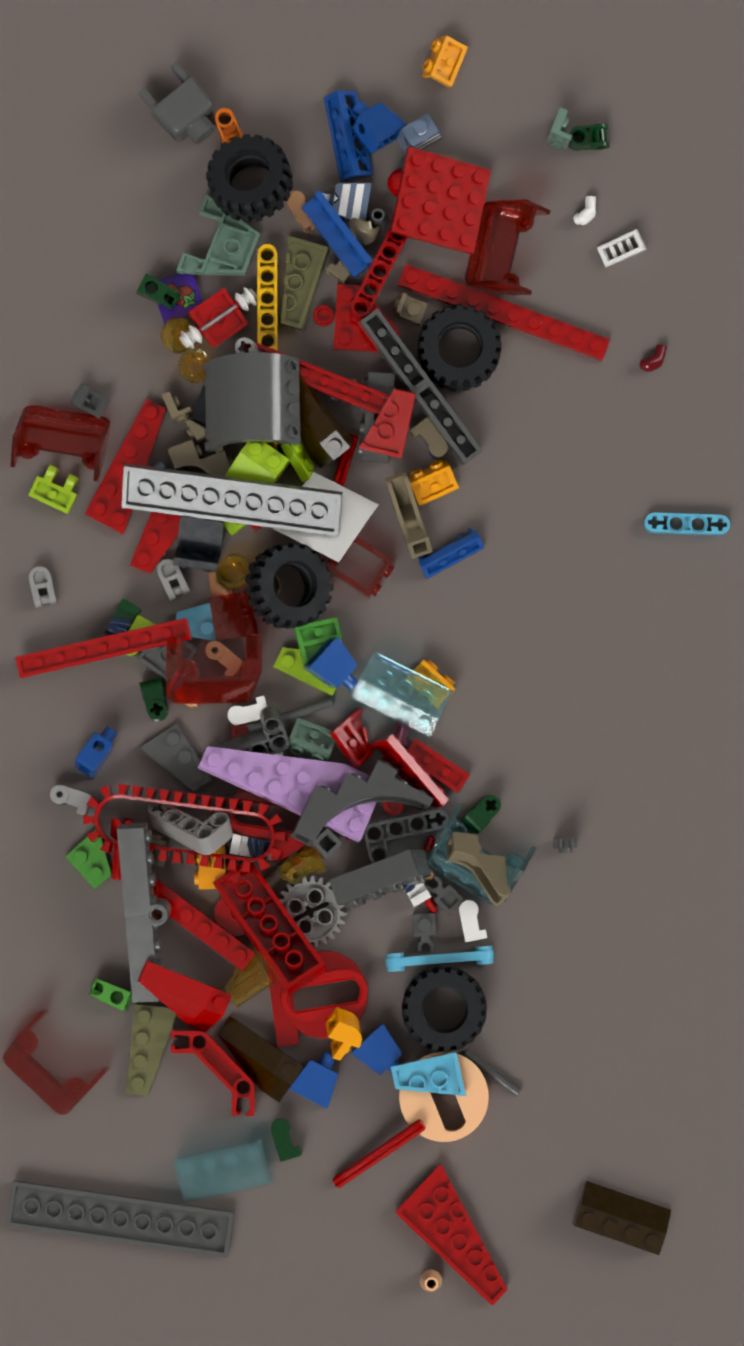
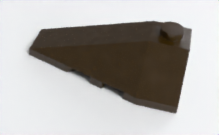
[299,375,354,468]
[218,1016,304,1103]

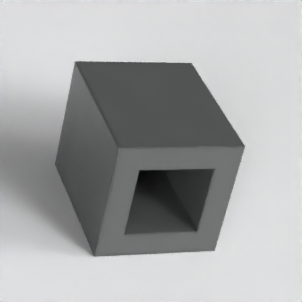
[310,828,342,859]

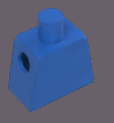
[353,101,407,154]
[303,637,359,691]
[75,726,117,779]
[351,1023,403,1075]
[290,1051,339,1109]

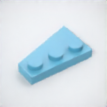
[391,1052,466,1096]

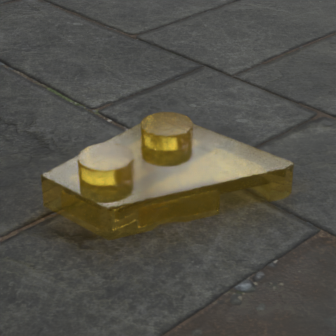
[224,946,274,1007]

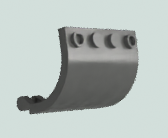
[203,352,301,452]

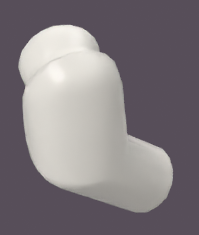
[573,196,596,225]

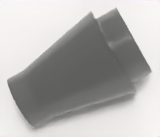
[367,208,389,231]

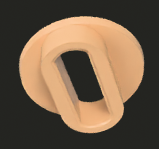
[399,1052,489,1142]

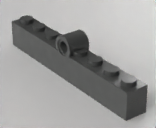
[358,308,482,465]
[117,823,172,1003]

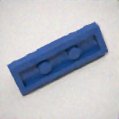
[418,528,484,579]

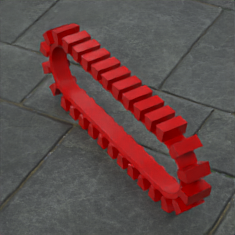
[83,784,287,873]

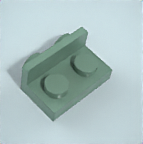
[546,107,572,150]
[287,718,336,762]

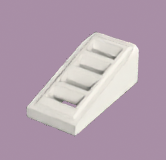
[597,229,647,267]

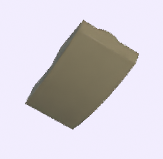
[185,420,224,454]

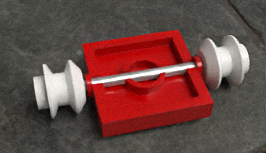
[179,287,257,349]

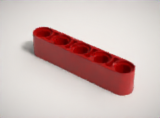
[349,229,407,323]

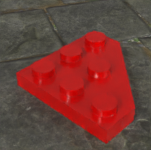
[333,284,400,353]

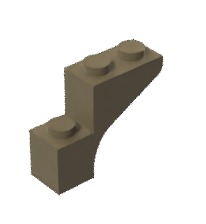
[168,440,233,476]
[385,472,433,559]
[446,832,510,906]

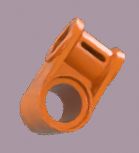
[215,108,243,144]

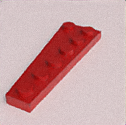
[85,399,167,535]

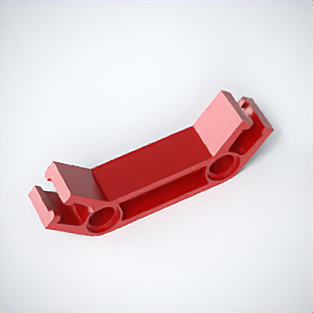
[171,1030,255,1116]

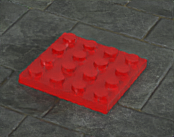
[390,147,491,255]

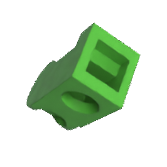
[89,978,132,1011]

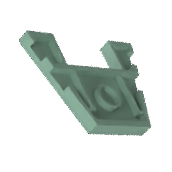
[176,195,260,276]

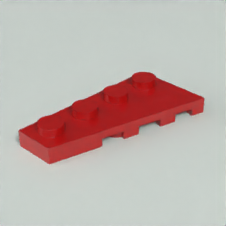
[130,512,181,574]
[370,734,449,808]

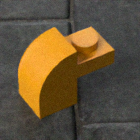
[326,1007,362,1061]

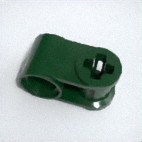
[568,124,610,151]
[139,677,168,722]
[460,795,501,834]

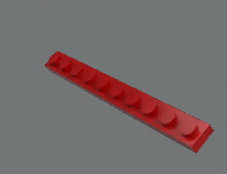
[398,264,610,361]

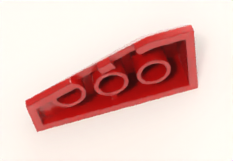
[138,960,232,1032]

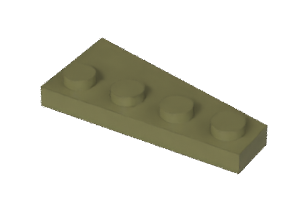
[281,236,330,331]
[126,1004,177,1096]

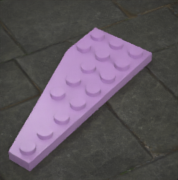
[198,746,376,842]

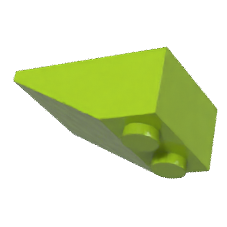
[225,441,290,483]

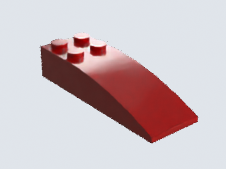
[213,862,326,996]

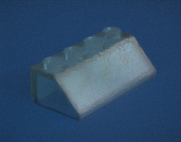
[351,652,453,737]
[174,1139,272,1202]

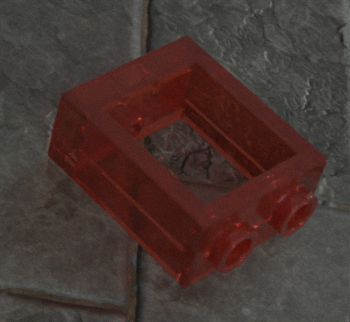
[326,537,394,599]

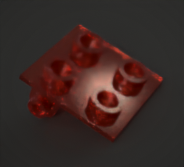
[209,591,258,641]

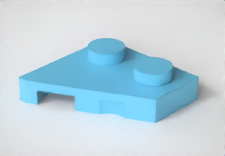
[176,599,224,641]

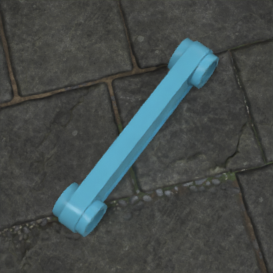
[385,946,494,972]

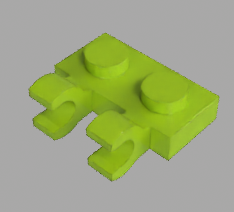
[28,465,79,515]

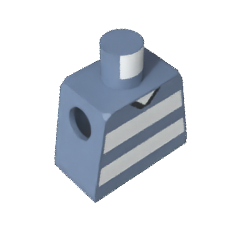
[396,114,443,155]
[322,183,372,223]

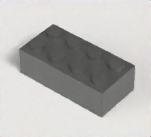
[329,849,432,908]

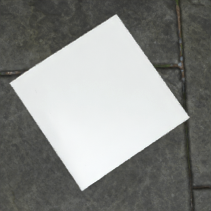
[273,472,379,562]

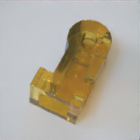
[279,846,326,884]

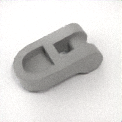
[157,559,190,601]
[29,566,58,608]

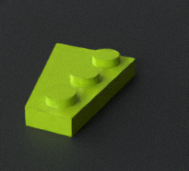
[273,647,336,696]

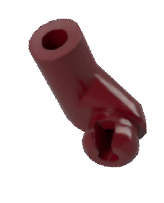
[639,344,667,372]

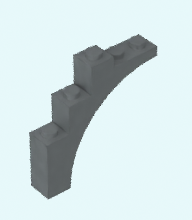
[290,760,434,847]

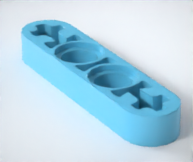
[644,512,730,536]

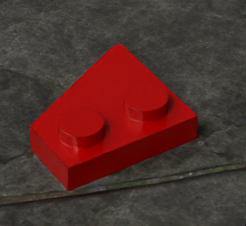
[329,707,372,768]

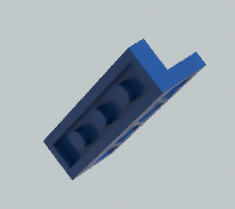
[323,90,373,182]
[301,190,372,278]

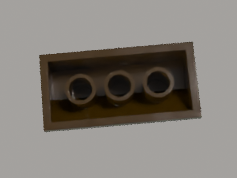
[572,1181,671,1255]

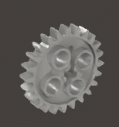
[279,875,347,947]

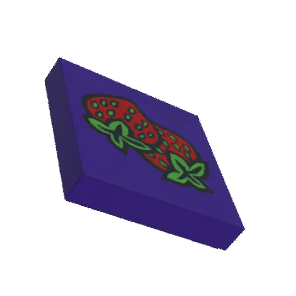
[158,274,203,325]

